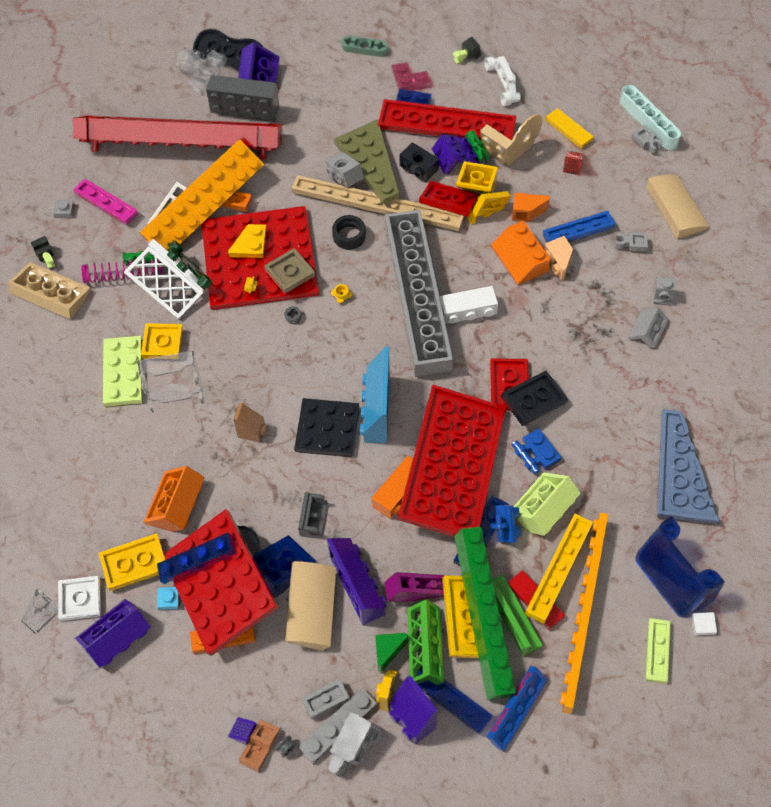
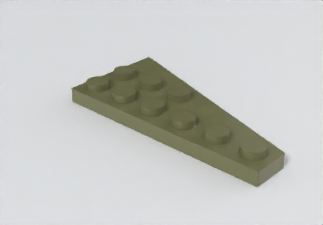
[334,119,399,204]

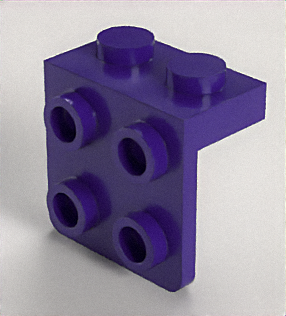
[431,134,480,174]

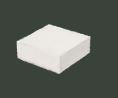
[692,612,717,636]

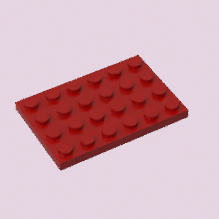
[164,509,279,656]

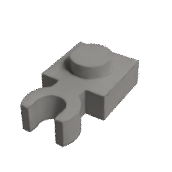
[631,125,663,153]
[616,232,648,251]

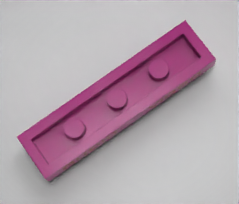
[73,179,138,225]

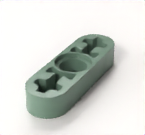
[341,36,388,57]

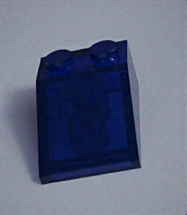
[253,535,316,598]

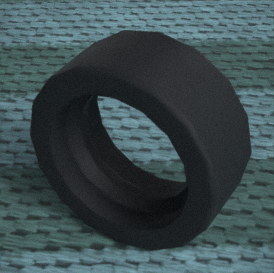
[332,215,366,250]

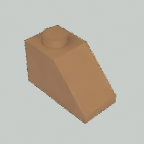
[233,403,267,442]

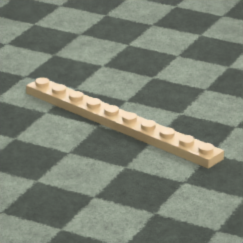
[292,175,464,232]

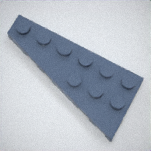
[657,409,719,524]

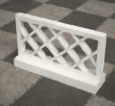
[124,239,208,320]

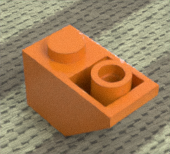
[512,193,550,222]

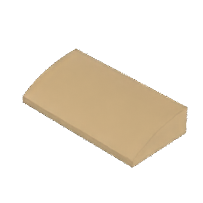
[646,174,709,239]
[8,262,90,319]
[285,561,336,651]

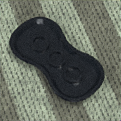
[193,29,263,70]

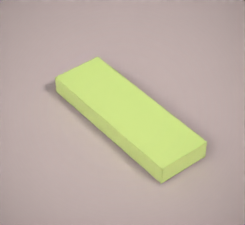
[645,618,671,684]

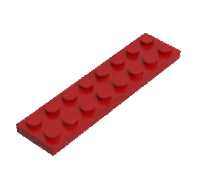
[378,99,516,141]

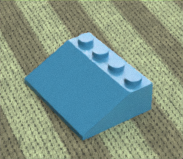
[360,347,390,443]

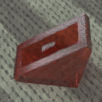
[563,151,585,176]

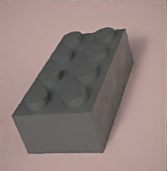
[206,75,279,121]

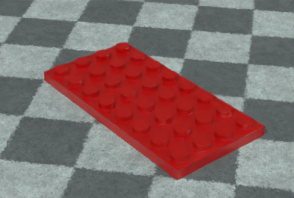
[397,384,506,537]

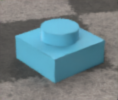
[157,587,180,610]

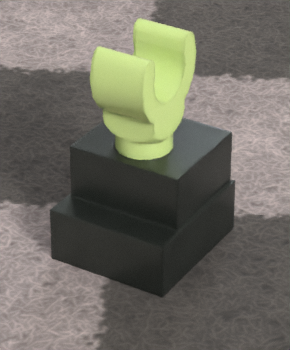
[453,36,481,64]
[30,236,55,269]

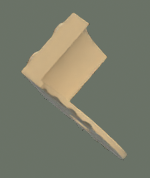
[480,114,542,167]

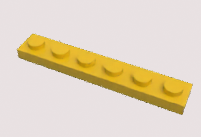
[525,514,593,624]

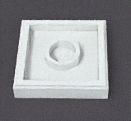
[58,576,102,622]

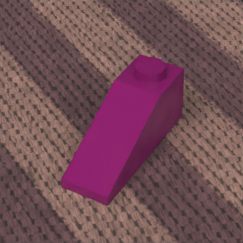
[384,572,444,602]

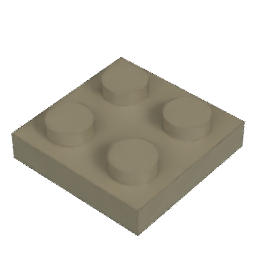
[264,248,315,294]

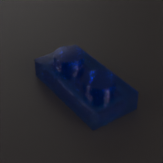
[396,89,432,105]

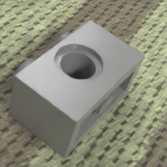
[325,152,364,188]

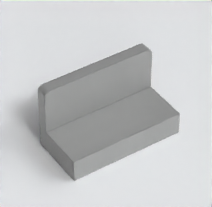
[628,307,669,348]

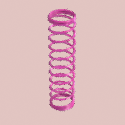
[81,259,162,284]

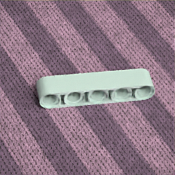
[620,85,681,150]

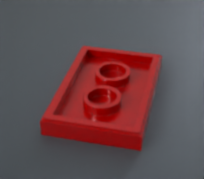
[419,181,479,217]
[490,358,529,411]

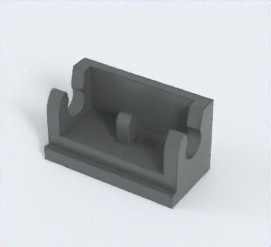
[298,492,328,539]

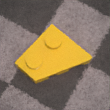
[467,191,511,224]
[228,224,266,258]
[376,670,397,712]

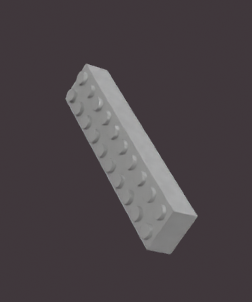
[385,210,453,377]

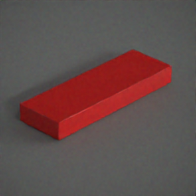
[507,570,565,630]

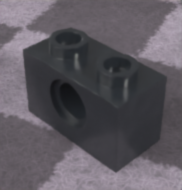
[399,142,439,182]

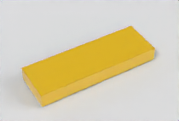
[545,108,594,149]

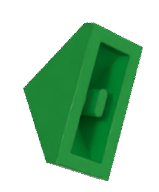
[375,633,408,673]

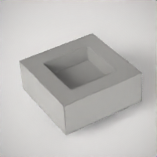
[53,200,74,218]

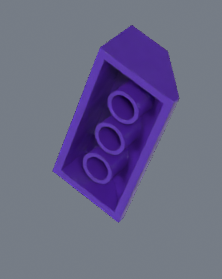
[327,538,387,625]

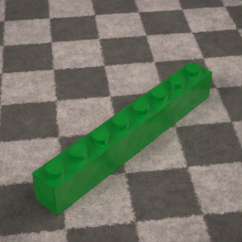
[454,527,516,701]

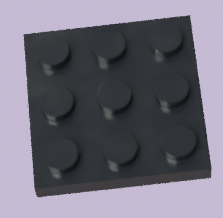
[294,398,360,457]

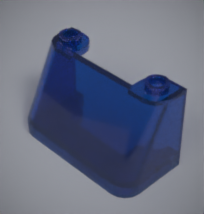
[635,516,725,618]

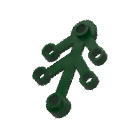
[167,240,213,290]

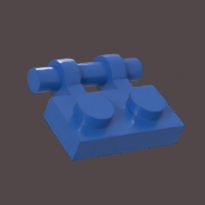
[511,428,561,475]

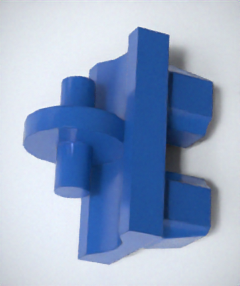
[490,505,522,543]

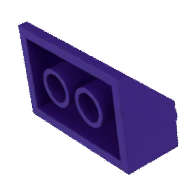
[238,42,280,83]
[75,599,151,668]

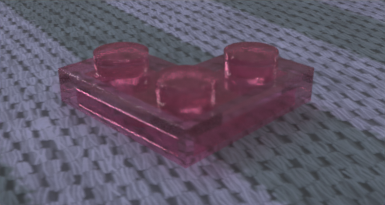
[392,62,431,93]

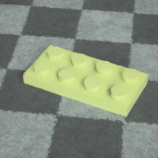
[103,336,142,407]

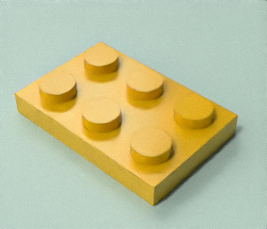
[98,533,168,591]

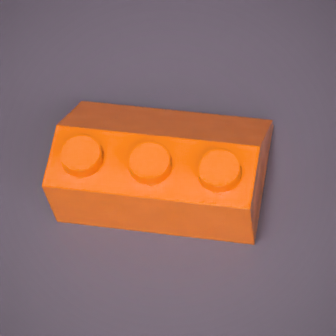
[491,220,551,285]
[143,466,205,532]

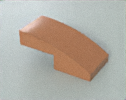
[239,719,280,772]

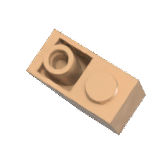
[544,236,573,280]

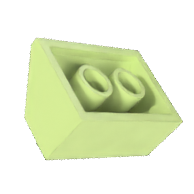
[514,472,581,536]

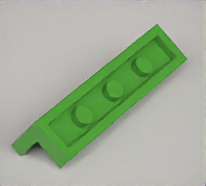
[491,574,543,657]
[408,599,444,685]

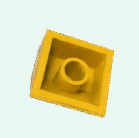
[456,161,498,193]

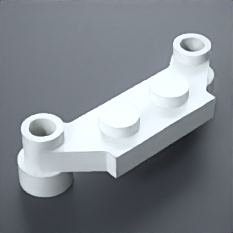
[485,56,520,106]

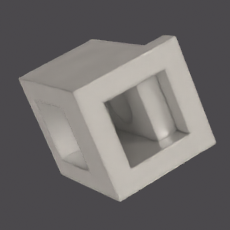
[653,276,675,305]

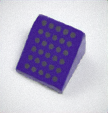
[228,717,257,746]

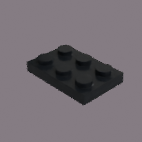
[500,370,568,427]

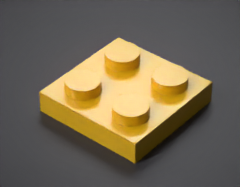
[141,323,183,359]

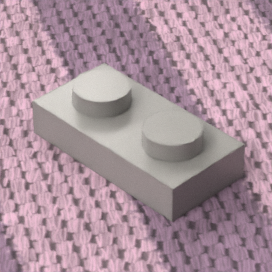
[301,679,350,720]

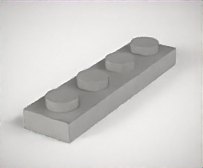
[298,688,377,764]

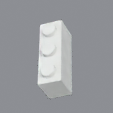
[439,286,498,324]

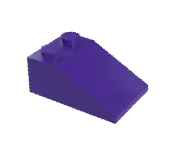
[388,675,437,744]

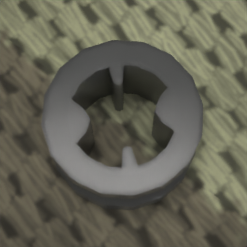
[284,306,302,324]
[275,735,297,757]

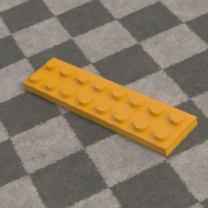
[139,139,264,252]

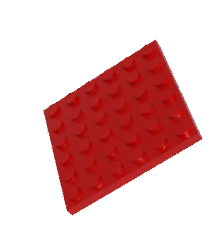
[201,206,319,310]

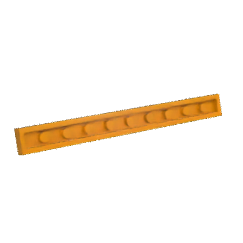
[560,512,608,714]

